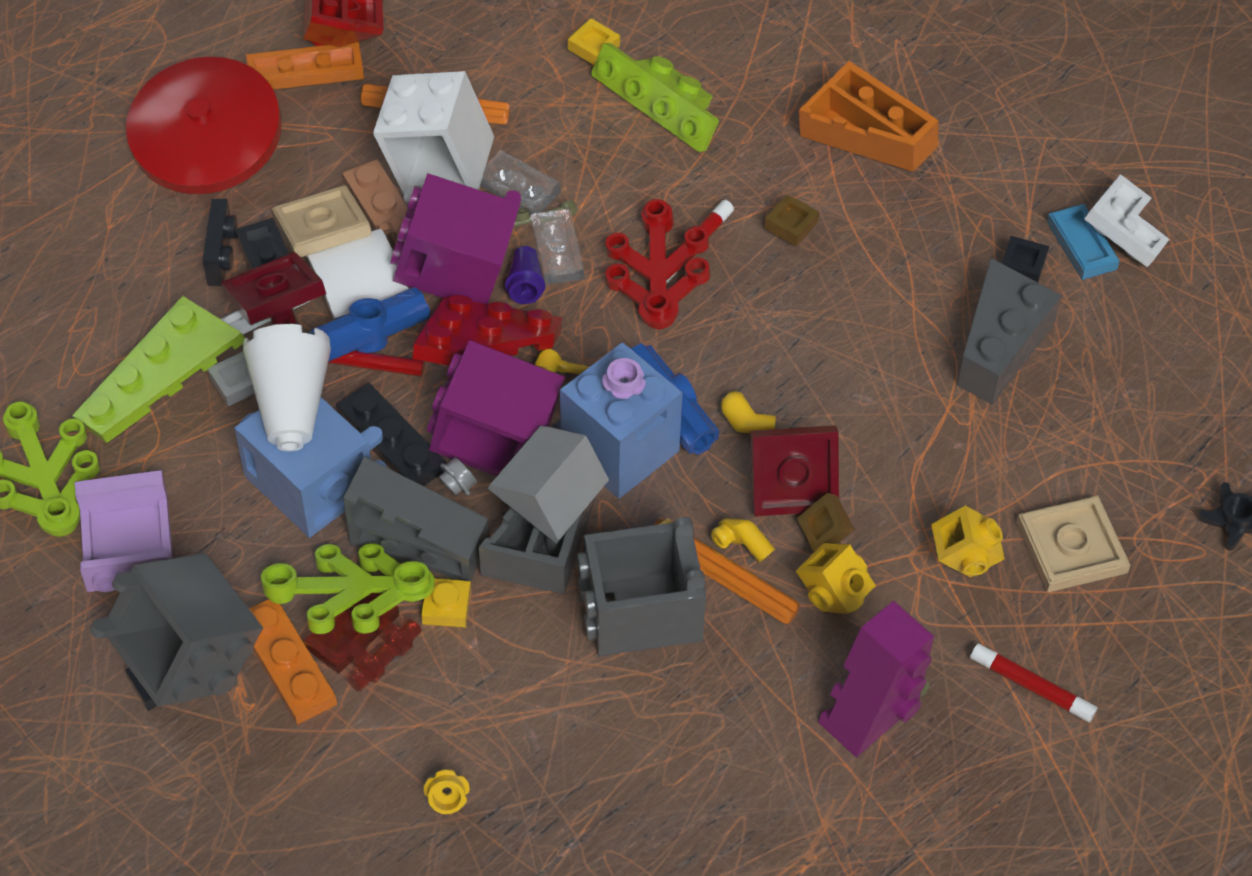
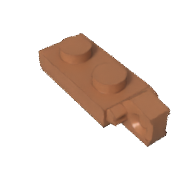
[342,159,410,245]

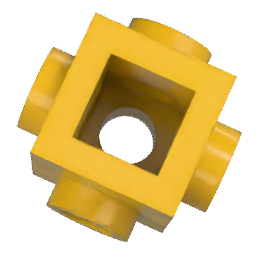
[931,505,1005,578]
[796,543,876,614]

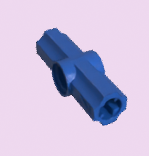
[307,287,430,362]
[631,343,719,455]

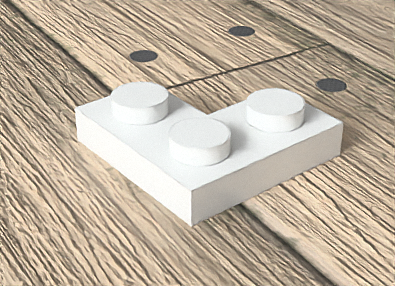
[1084,174,1169,268]

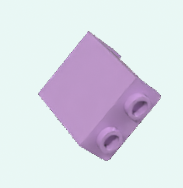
[75,470,173,592]

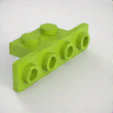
[591,43,719,152]

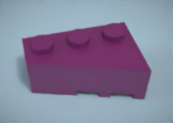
[818,600,934,757]

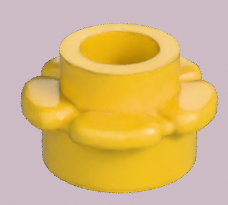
[424,769,470,814]

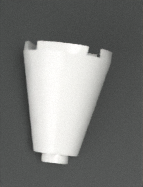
[243,324,331,452]

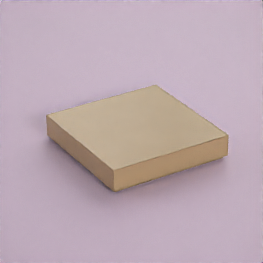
[272,185,372,257]
[1016,495,1131,593]

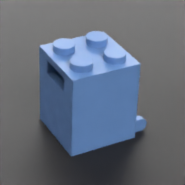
[553,342,683,499]
[235,398,386,538]

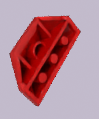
[303,0,384,47]

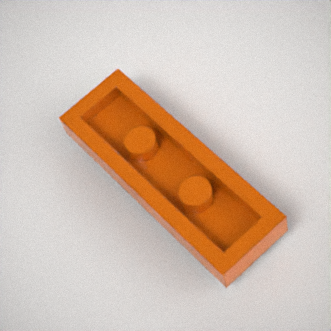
[246,42,364,90]
[249,599,337,725]

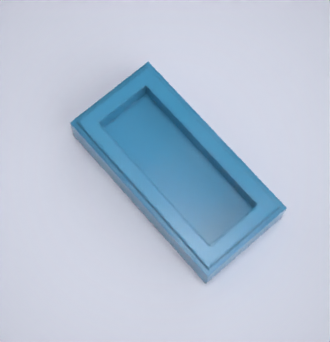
[1047,204,1120,280]

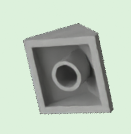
[488,426,609,544]

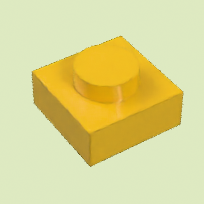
[568,18,620,65]
[421,578,471,628]

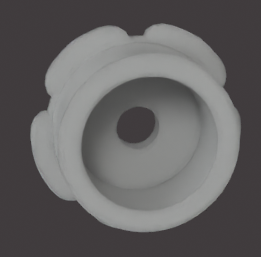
[438,457,477,496]

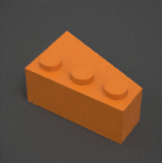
[799,61,939,172]

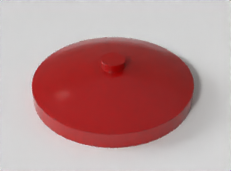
[126,57,282,194]

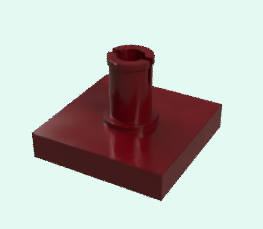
[221,252,327,325]
[750,425,839,517]

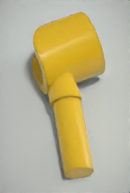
[535,349,590,375]

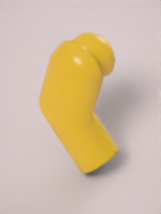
[721,391,776,434]
[711,518,776,563]

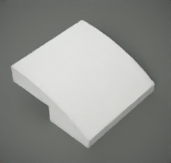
[306,229,409,321]

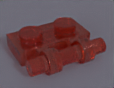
[304,593,422,692]

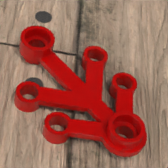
[605,199,710,329]

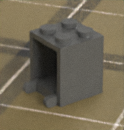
[577,517,706,656]
[89,553,263,707]

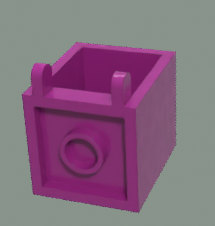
[390,173,522,304]
[426,340,565,476]

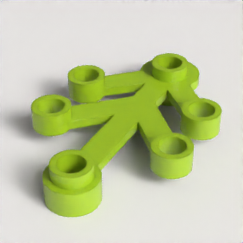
[0,402,100,537]
[261,543,435,634]

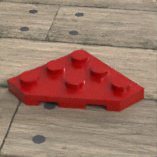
[412,295,563,366]

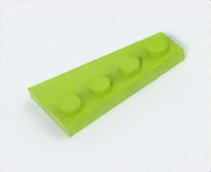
[72,296,245,443]

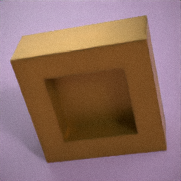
[764,194,820,247]
[797,493,854,552]

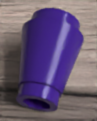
[505,246,545,304]

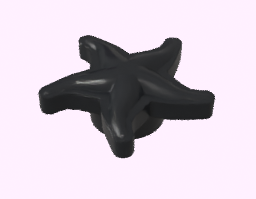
[1198,482,1252,550]

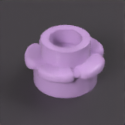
[602,358,646,399]

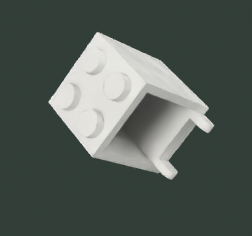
[373,71,494,206]

